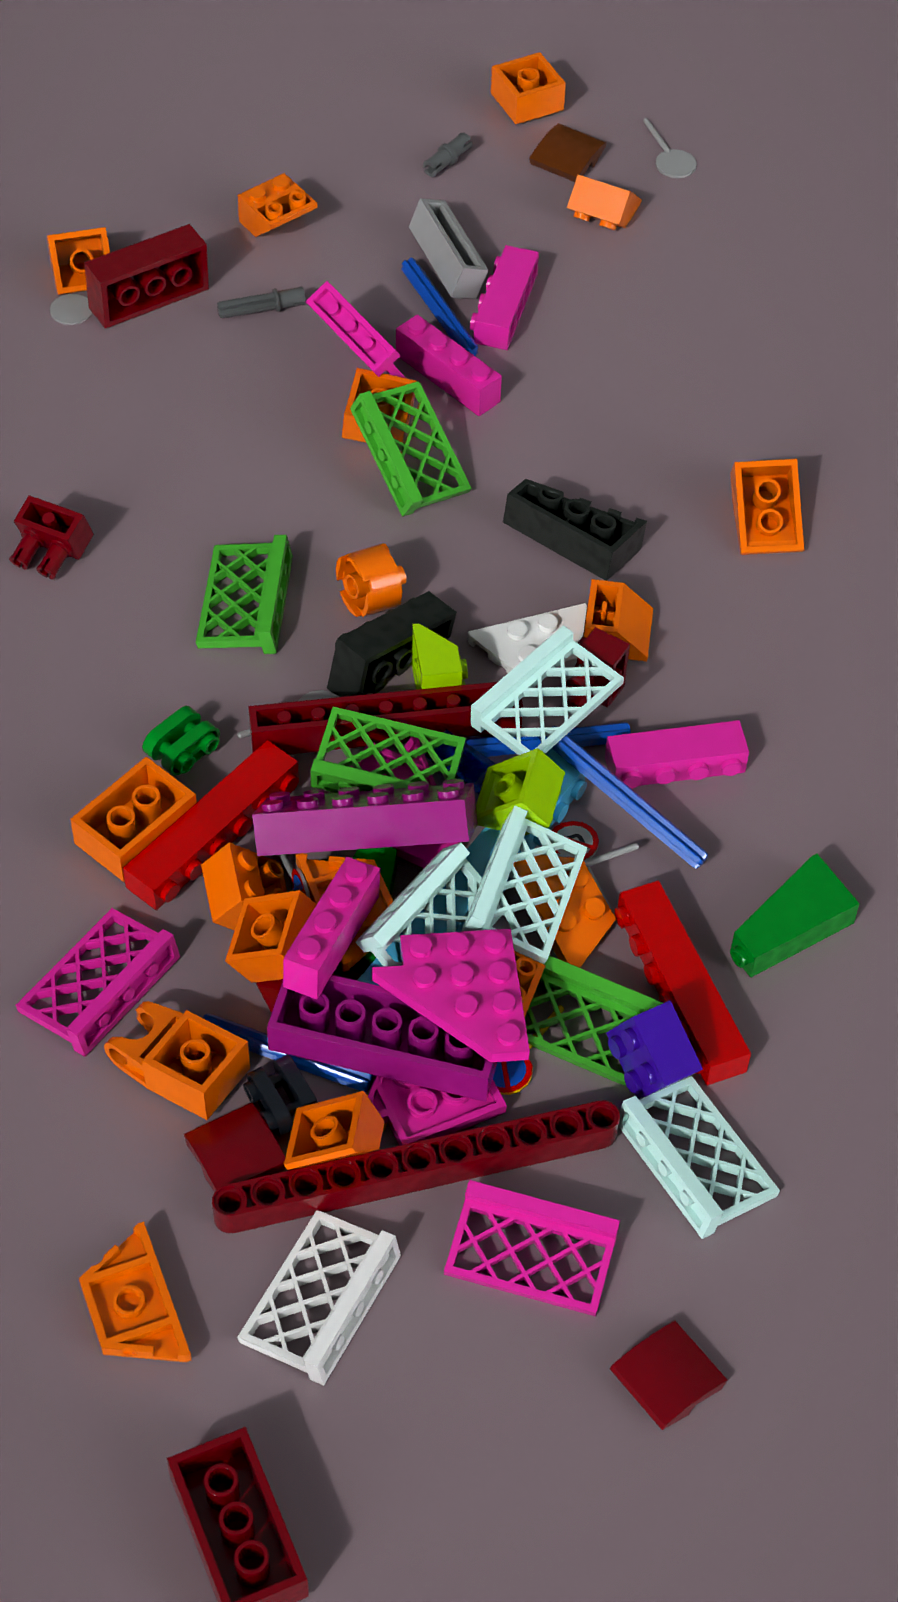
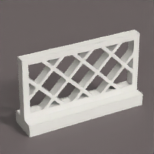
[237,1210,401,1386]

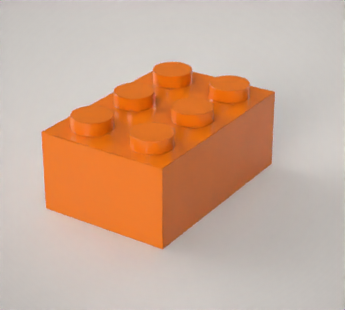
[70,756,197,882]

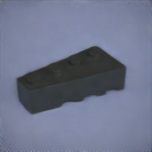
[503,479,647,581]
[327,591,457,697]

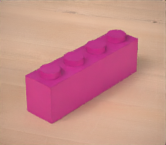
[470,245,539,350]
[396,314,502,416]
[605,720,749,788]
[283,857,380,999]

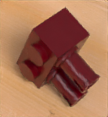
[9,495,94,580]
[566,627,630,708]

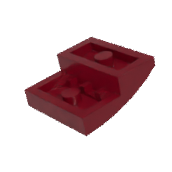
[184,1103,286,1192]
[610,1320,728,1430]

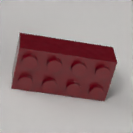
[84,224,209,329]
[167,1426,309,1602]

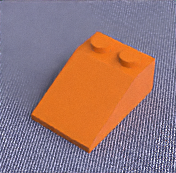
[730,459,804,555]

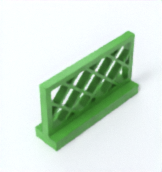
[350,381,472,517]
[196,535,293,654]
[310,706,466,793]
[526,955,663,1087]

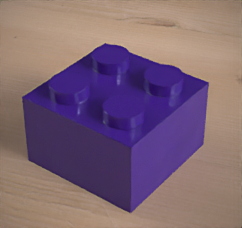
[606,1000,703,1100]

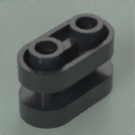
[243,1054,318,1137]

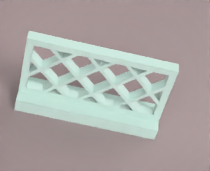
[471,625,624,755]
[461,805,588,964]
[355,842,501,967]
[619,1076,780,1239]

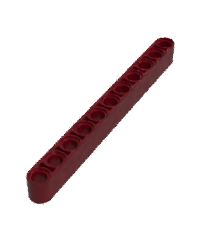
[212,1100,620,1233]

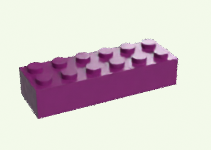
[252,779,478,856]
[267,975,497,1102]

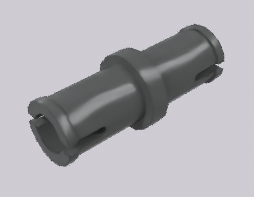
[423,132,473,177]

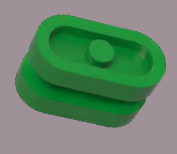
[142,706,220,776]

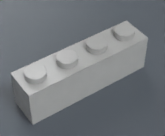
[409,198,488,299]

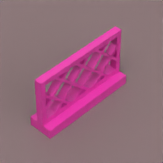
[306,281,406,378]
[15,908,180,1057]
[444,1180,620,1317]

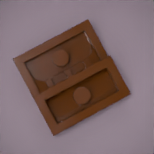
[529,123,607,182]

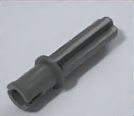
[217,286,306,318]

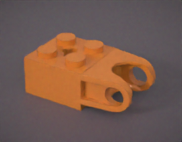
[104,1001,250,1120]

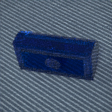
[425,729,496,795]

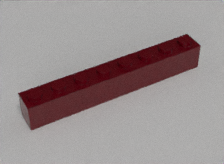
[248,682,523,754]

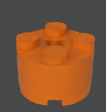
[336,543,406,617]

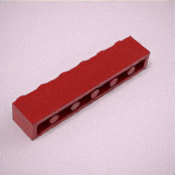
[123,740,299,911]
[615,880,751,1086]

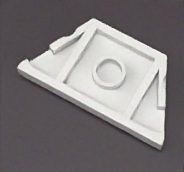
[467,603,587,673]

